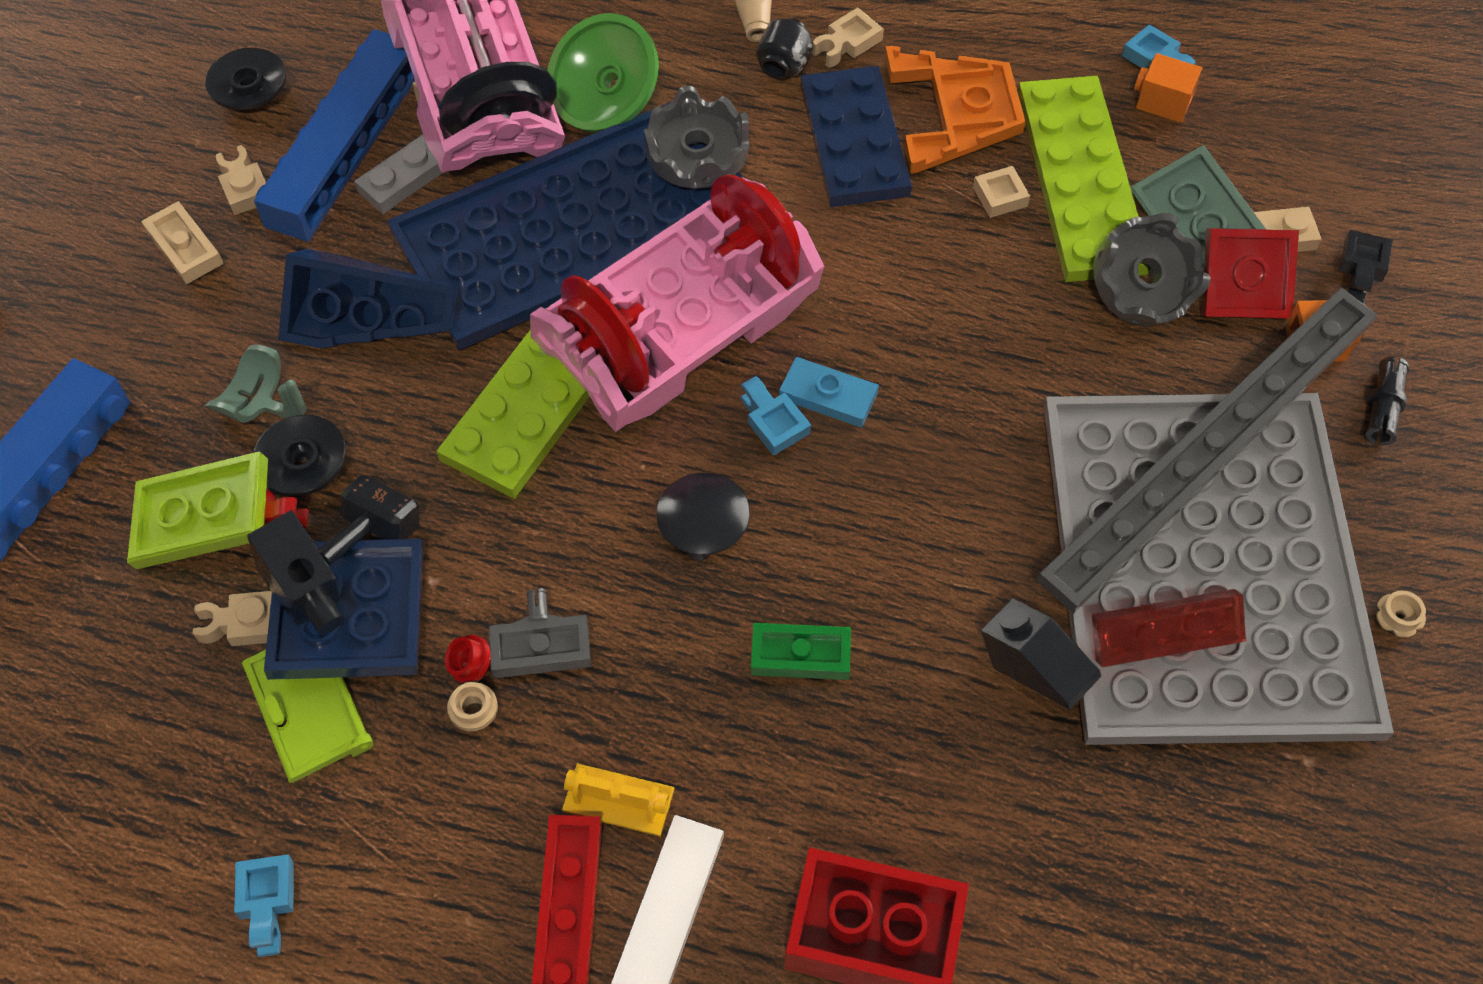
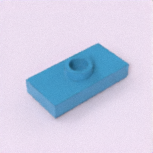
[779,357,879,428]

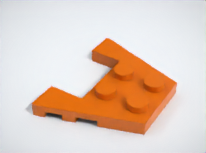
[885,46,1025,174]

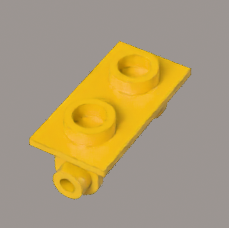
[562,763,675,837]

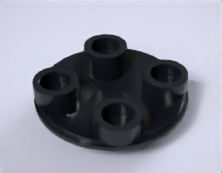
[656,473,750,560]

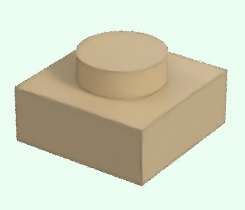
[973,166,1030,218]

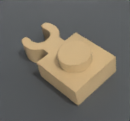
[812,7,884,68]
[216,145,266,216]
[193,591,272,646]

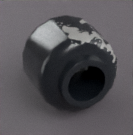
[756,18,813,79]

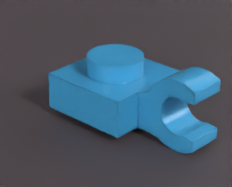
[1122,24,1196,68]
[741,376,811,456]
[234,854,294,957]

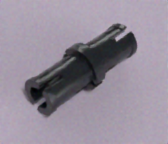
[1365,356,1410,446]

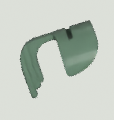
[204,344,307,423]

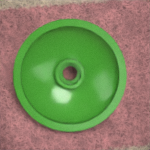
[548,13,659,133]

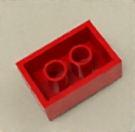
[784,847,969,984]

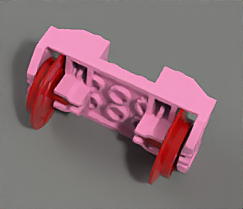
[530,174,824,432]

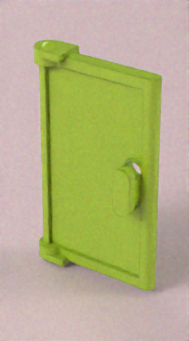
[242,650,374,783]

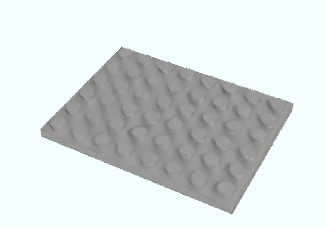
[1044,393,1394,745]

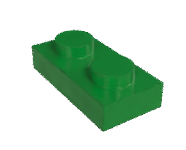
[751,623,851,680]

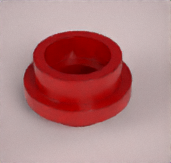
[445,635,491,683]

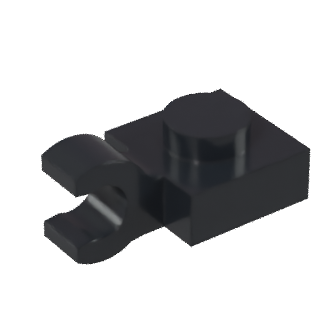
[1339,230,1393,304]

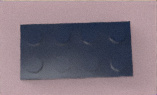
[800,65,912,207]

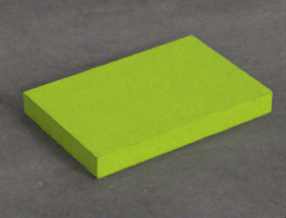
[127,451,268,569]

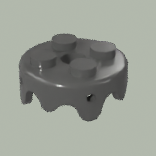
[644,86,749,189]
[1093,213,1210,327]

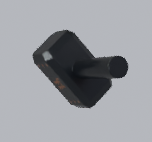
[319,476,420,566]

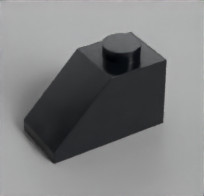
[981,598,1101,710]

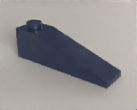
[278,249,458,348]

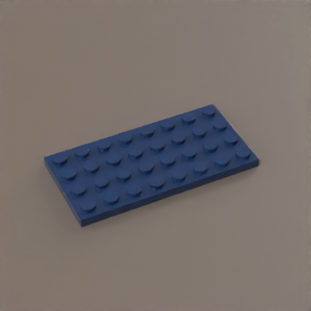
[387,101,743,351]

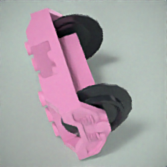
[381,0,565,172]

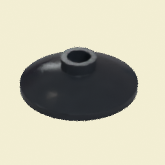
[205,48,286,110]
[254,415,346,496]

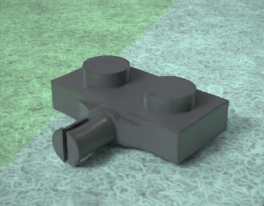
[489,588,592,678]

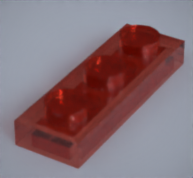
[1091,589,1246,667]

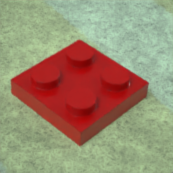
[1201,228,1299,318]

